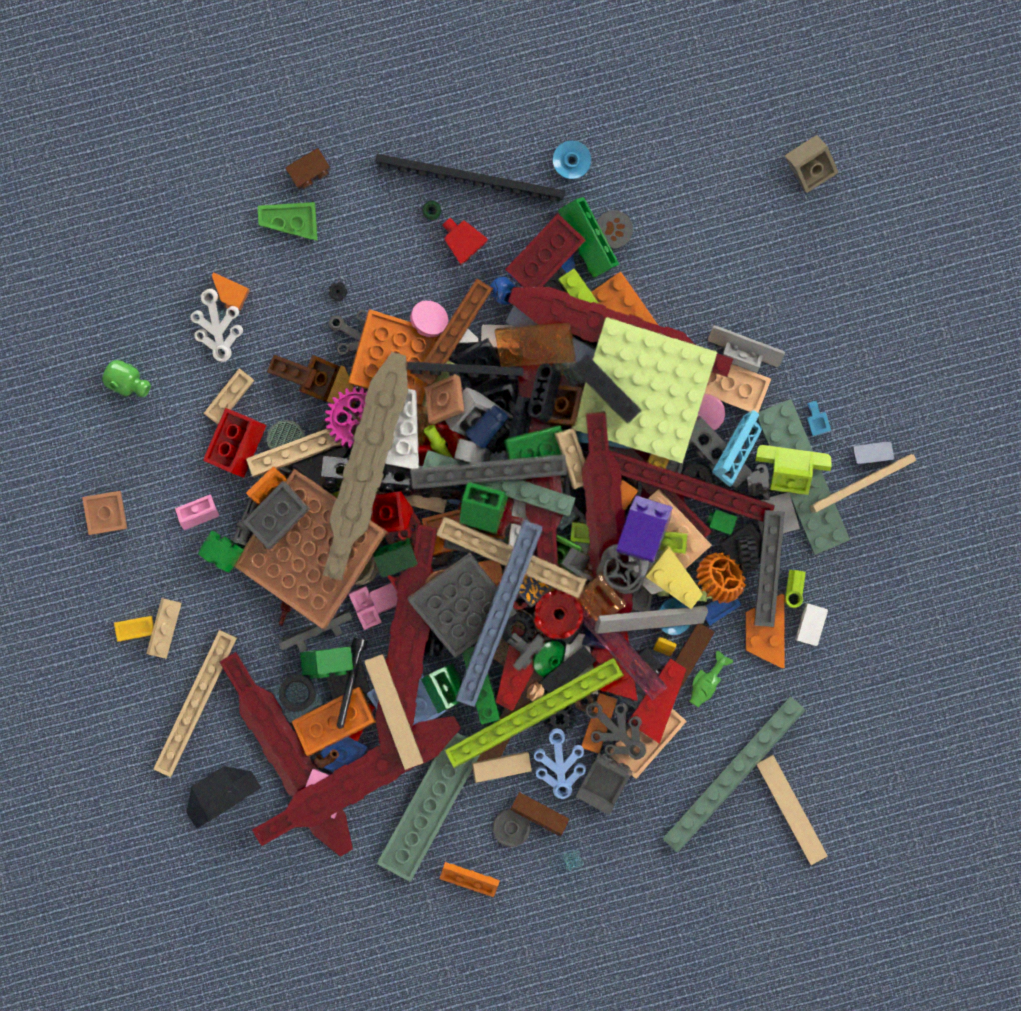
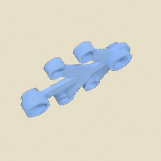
[534,728,586,799]

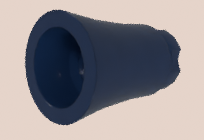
[465,405,508,449]

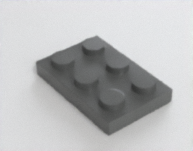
[243,481,310,550]

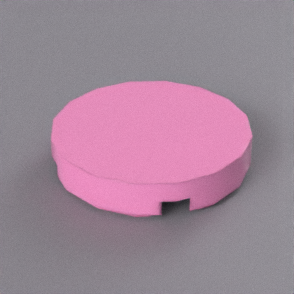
[410,301,449,337]
[697,394,725,430]

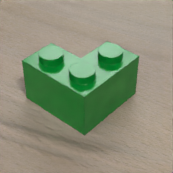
[300,647,353,678]

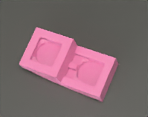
[349,585,382,630]

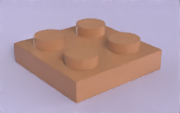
[425,374,464,425]
[82,491,128,535]

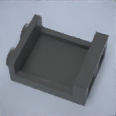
[576,753,633,815]

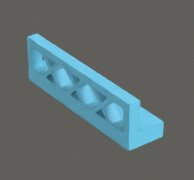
[712,410,762,486]

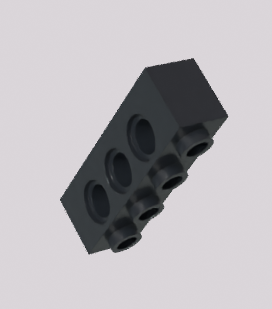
[572,354,642,424]

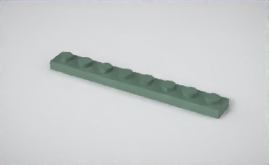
[422,450,575,517]

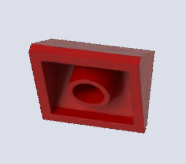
[370,492,414,532]

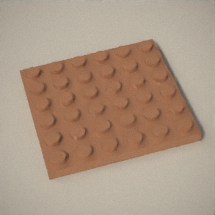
[234,469,387,629]

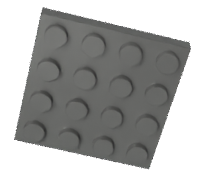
[408,553,517,657]

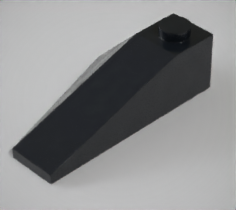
[443,375,518,421]

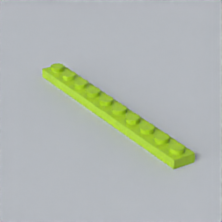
[445,658,624,768]

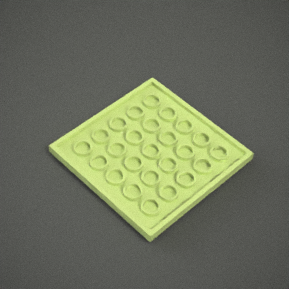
[572,317,717,463]

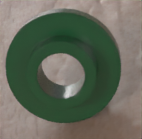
[422,201,441,220]

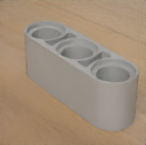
[454,439,491,463]

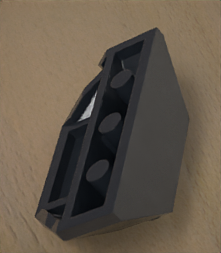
[186,766,261,829]

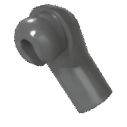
[431,551,453,566]

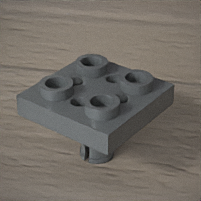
[507,632,545,670]

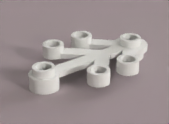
[191,289,243,362]

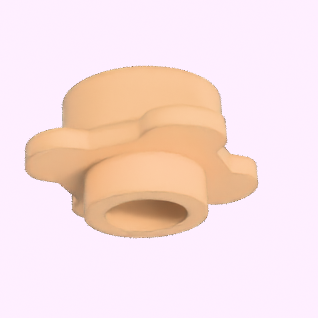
[526,681,544,701]

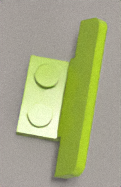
[755,445,831,495]

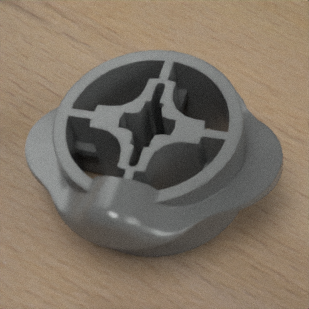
[597,544,649,594]

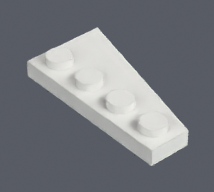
[385,389,419,469]

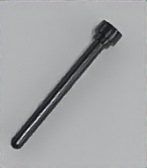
[337,638,368,729]

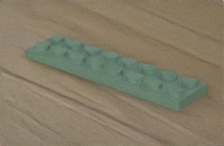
[757,399,850,555]
[377,732,480,882]

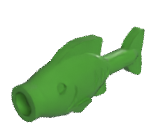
[689,651,733,708]

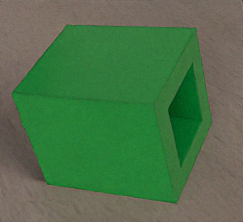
[706,509,737,535]

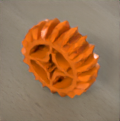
[696,552,746,604]

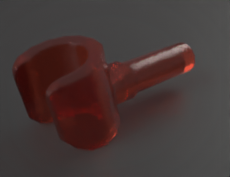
[278,601,292,626]

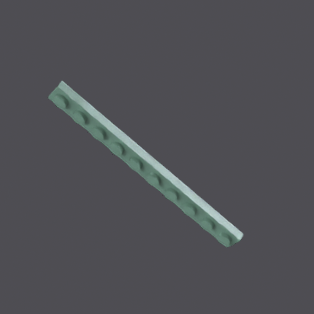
[663,696,806,853]

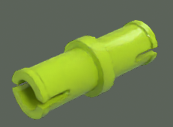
[424,425,452,458]

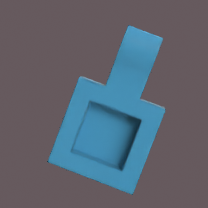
[807,401,831,436]

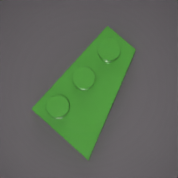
[257,202,318,241]

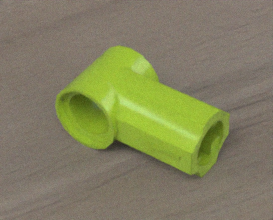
[784,570,806,608]

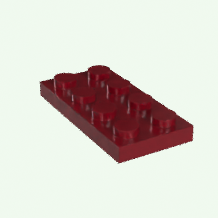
[505,214,585,287]

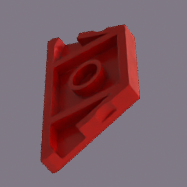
[591,631,638,701]

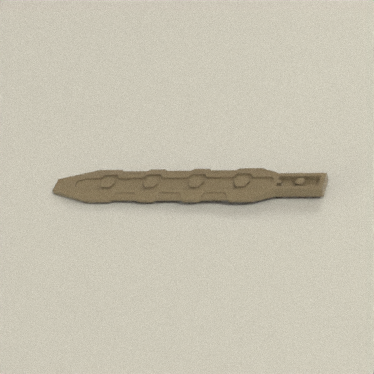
[323,352,408,581]

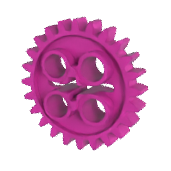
[325,387,368,449]

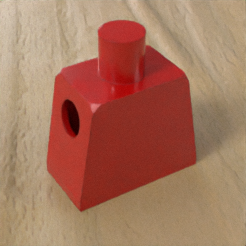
[442,218,488,266]

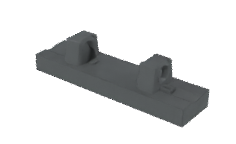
[279,608,352,653]

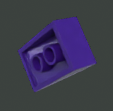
[616,496,673,563]

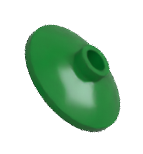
[533,640,565,677]

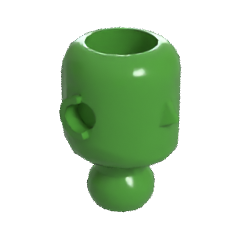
[102,360,151,397]

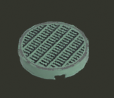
[267,420,305,450]

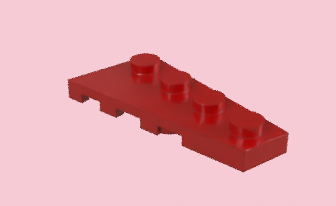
[496,625,546,711]
[628,658,686,744]

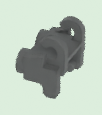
[746,464,770,500]

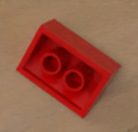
[203,408,267,478]

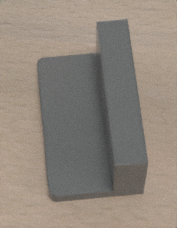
[562,548,595,582]

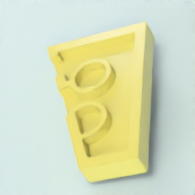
[645,545,703,609]

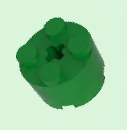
[198,530,244,573]

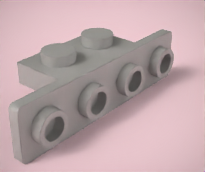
[708,325,785,373]

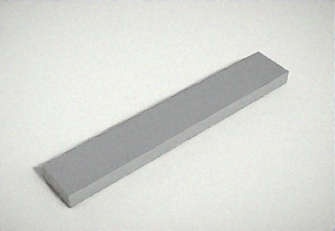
[595,606,708,634]

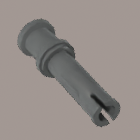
[231,497,259,546]

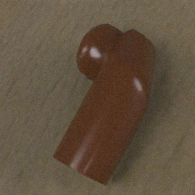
[314,750,339,768]

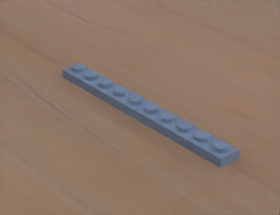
[456,520,543,707]

